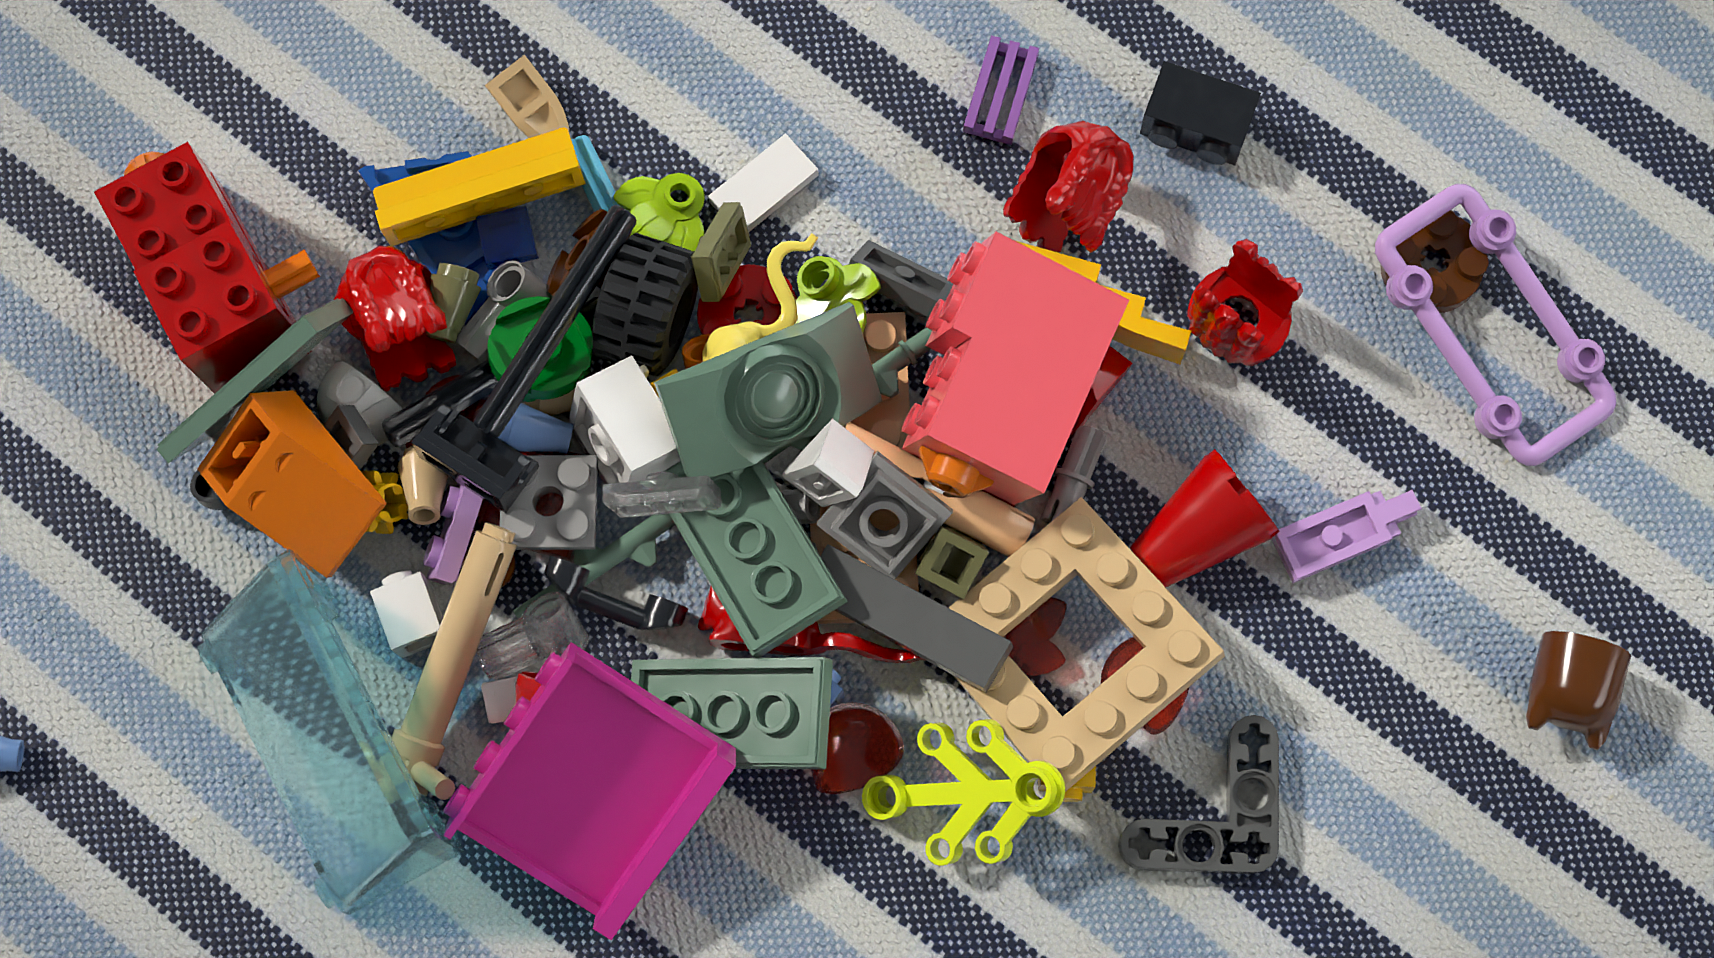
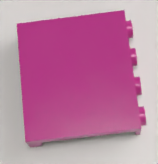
[443,642,736,940]

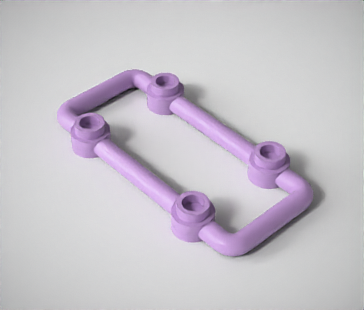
[1375,184,1616,466]

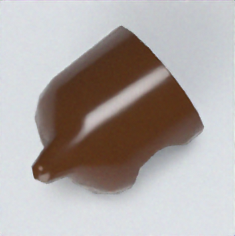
[1526,631,1631,751]

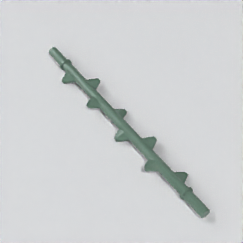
[513,328,932,628]

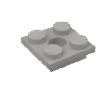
[817,451,953,579]
[499,455,598,550]

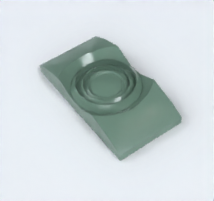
[654,302,882,482]

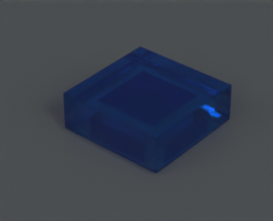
[476,205,539,270]

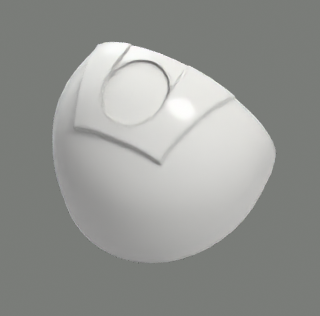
[317,361,402,446]

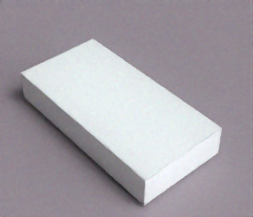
[708,133,819,233]

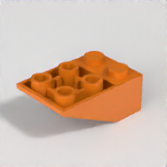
[197,390,387,578]

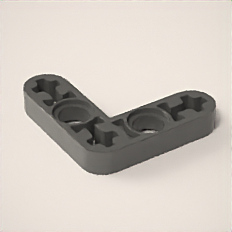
[1118,715,1279,875]

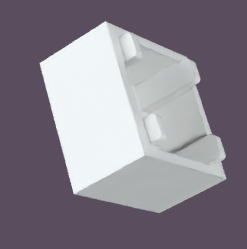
[568,356,681,509]

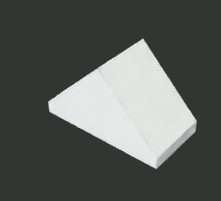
[781,418,874,507]

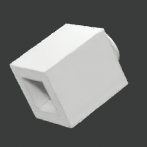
[370,570,443,658]

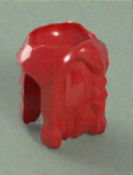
[1003,121,1134,253]
[1186,238,1303,366]
[334,246,456,392]

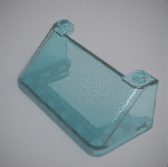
[197,549,464,915]

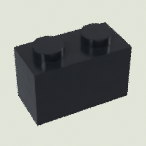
[1140,61,1261,166]

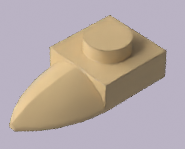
[485,55,569,138]

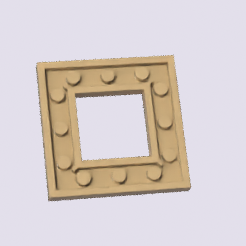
[948,497,1225,792]

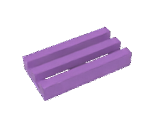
[963,35,1039,145]

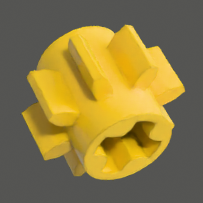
[361,470,408,534]

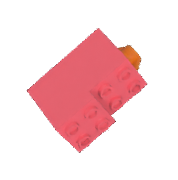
[901,231,1129,505]

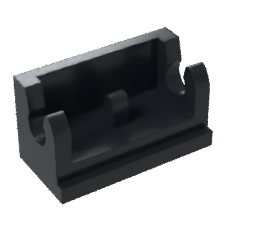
[411,403,539,513]

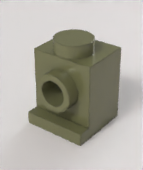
[915,523,989,599]

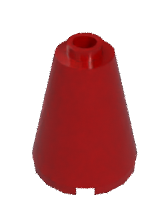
[1129,449,1280,588]

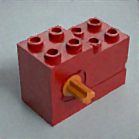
[94,141,320,394]

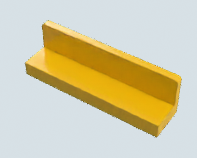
[373,127,586,246]

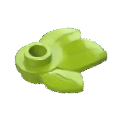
[613,173,705,251]
[796,256,881,333]

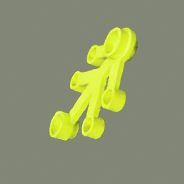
[862,719,1065,866]

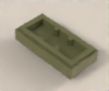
[691,202,751,302]

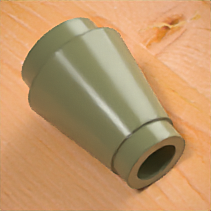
[425,263,481,344]

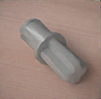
[1040,426,1106,524]

